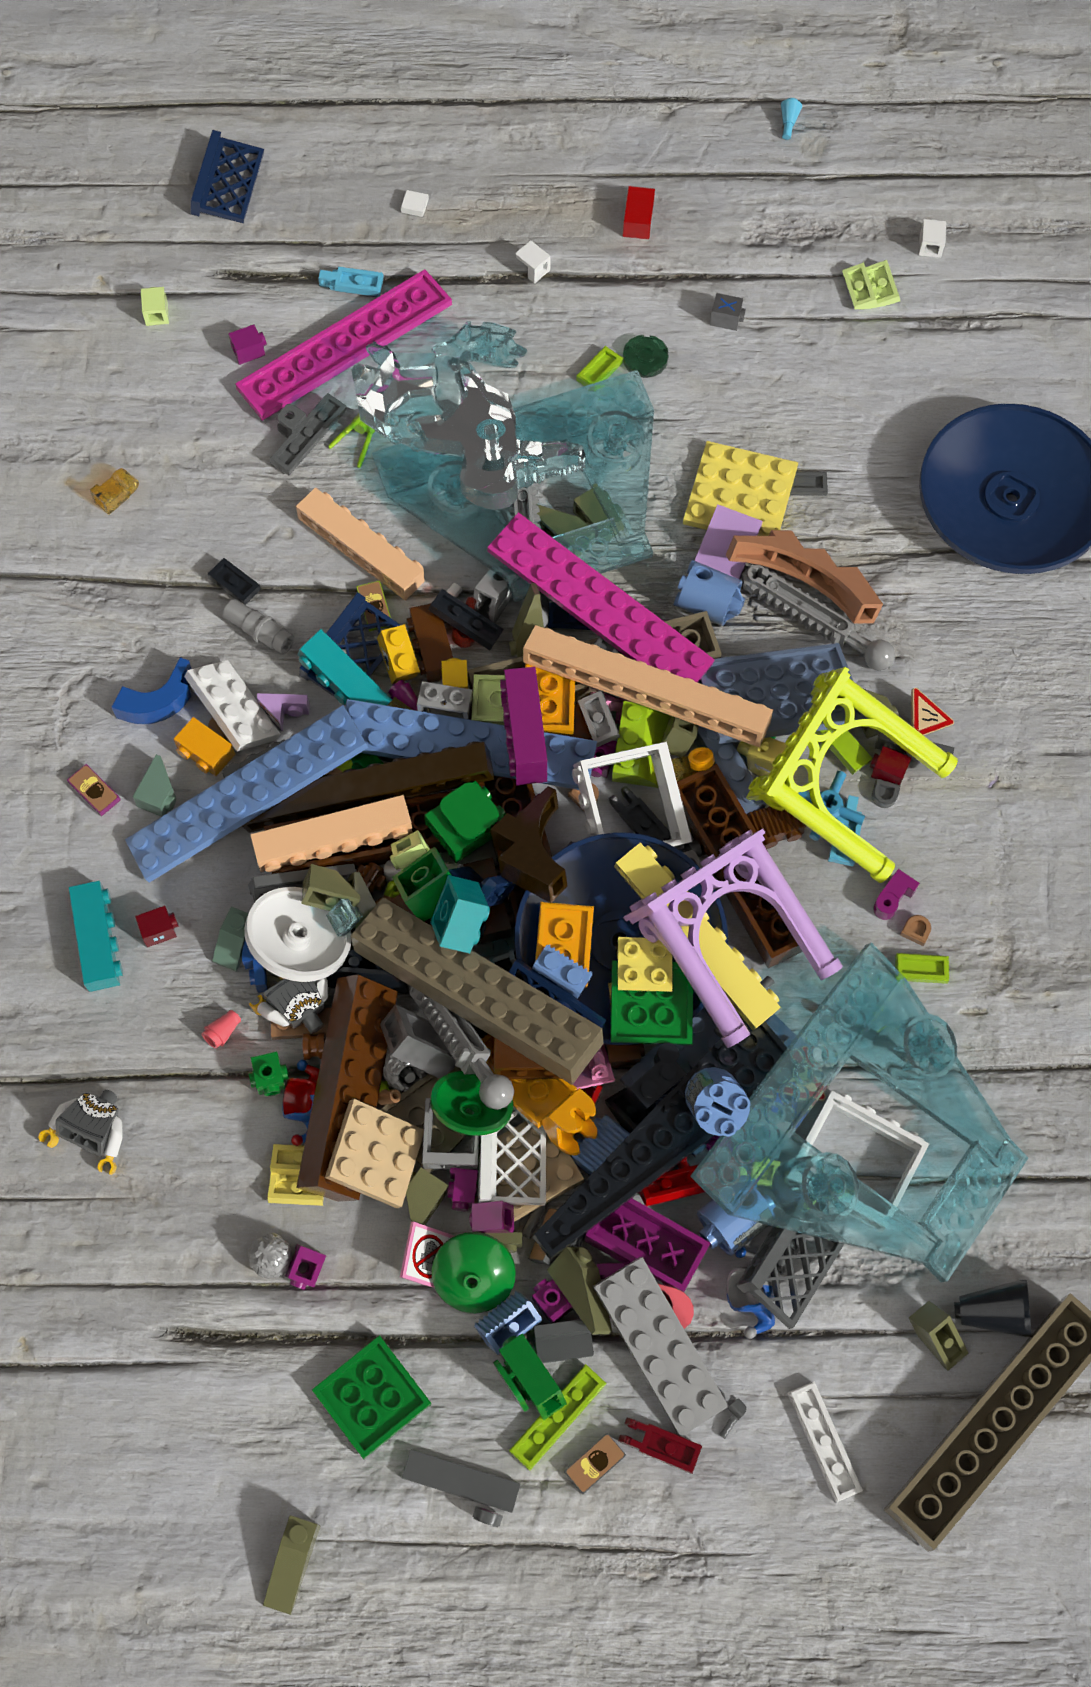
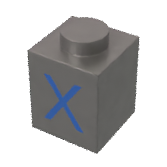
[710,293,746,331]

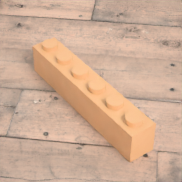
[296,487,425,601]
[250,795,413,872]

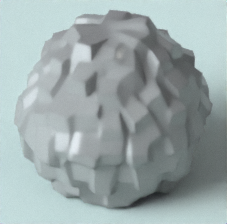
[383,1053,425,1092]
[248,1233,292,1279]

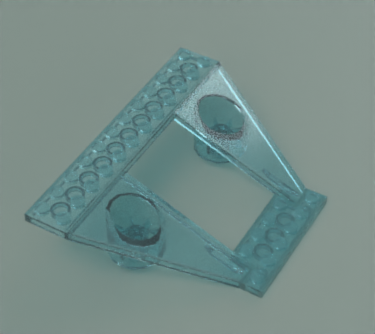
[372,370,654,602]
[691,943,1028,1282]

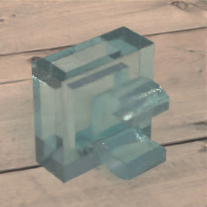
[326,899,363,936]

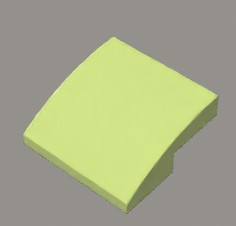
[842,260,900,309]

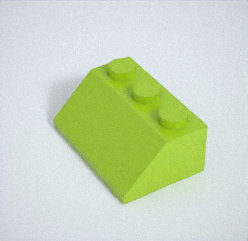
[612,701,671,788]

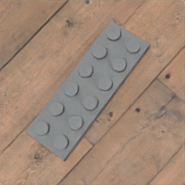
[593,1257,729,1437]

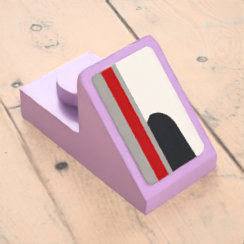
[257,693,310,731]

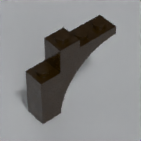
[491,786,568,903]

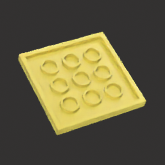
[683,441,799,536]

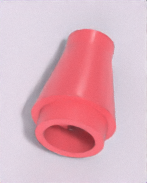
[202,1010,241,1049]

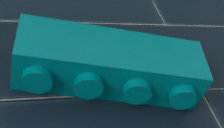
[297,629,392,706]
[69,880,123,992]

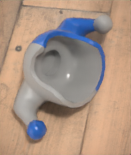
[726,1247,775,1339]

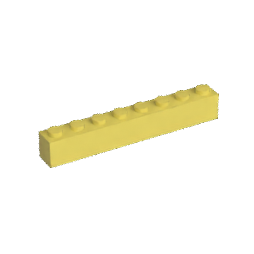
[614,842,781,1030]

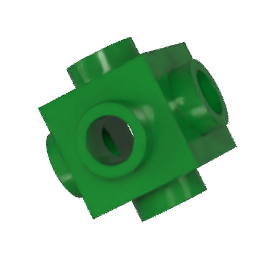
[249,1052,289,1096]

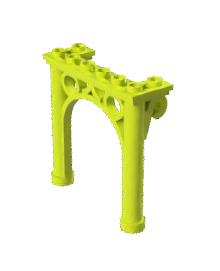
[746,667,958,883]

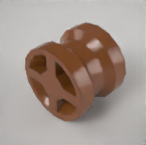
[302,1032,326,1060]

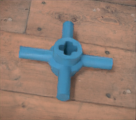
[798,771,865,841]

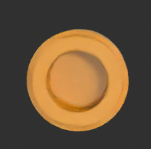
[688,747,715,771]

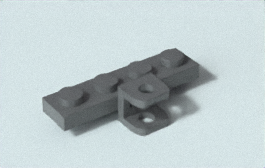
[270,393,347,476]

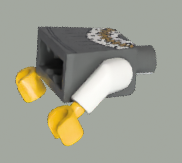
[249,978,328,1034]
[38,1090,123,1175]

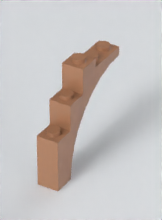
[726,530,883,624]

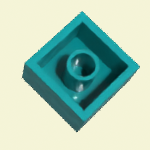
[431,875,490,954]

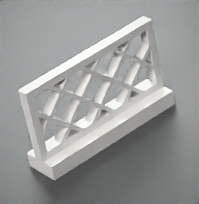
[478,1106,546,1206]

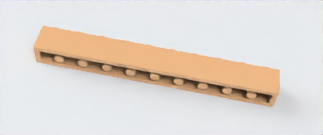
[523,625,773,747]

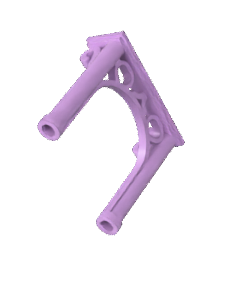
[624,829,843,1048]

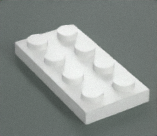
[184,660,280,752]

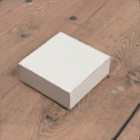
[401,190,429,217]

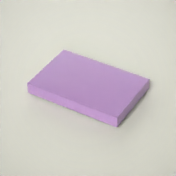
[694,504,763,579]

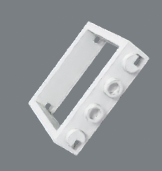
[572,742,692,847]
[785,1091,929,1234]

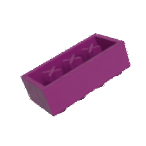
[500,667,547,785]
[585,1198,710,1292]

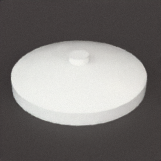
[244,887,351,982]

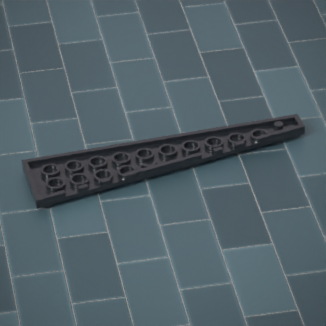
[533,1017,804,1260]

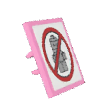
[400,1222,454,1288]

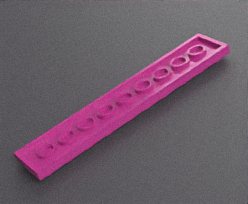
[235,269,452,421]
[487,512,715,683]

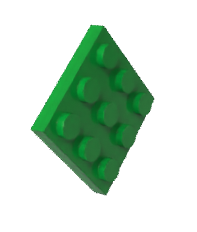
[610,961,693,1045]
[312,1335,432,1460]

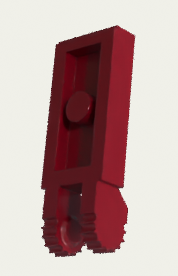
[618,1418,702,1474]

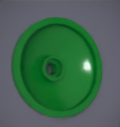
[430,1071,513,1136]
[432,1232,516,1313]

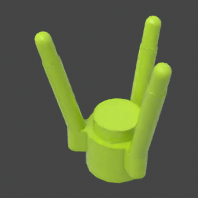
[328,409,377,468]

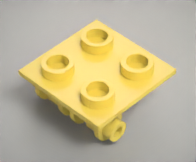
[617,937,672,992]

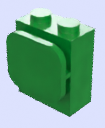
[425,781,506,863]
[493,1333,567,1420]

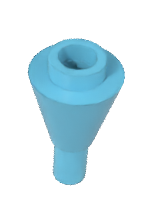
[781,98,802,140]

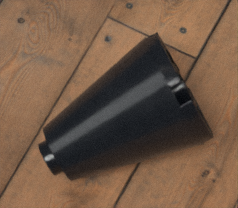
[954,1280,1032,1337]

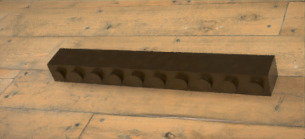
[242,741,494,833]

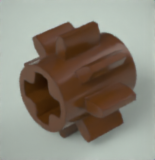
[356,862,387,894]

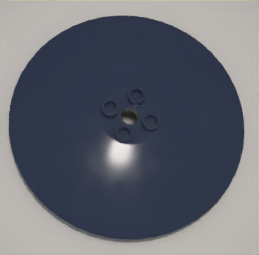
[919,404,1091,574]
[515,833,728,1045]

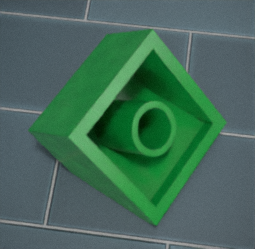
[392,847,451,922]

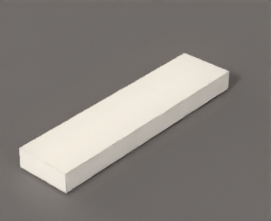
[788,1381,863,1503]

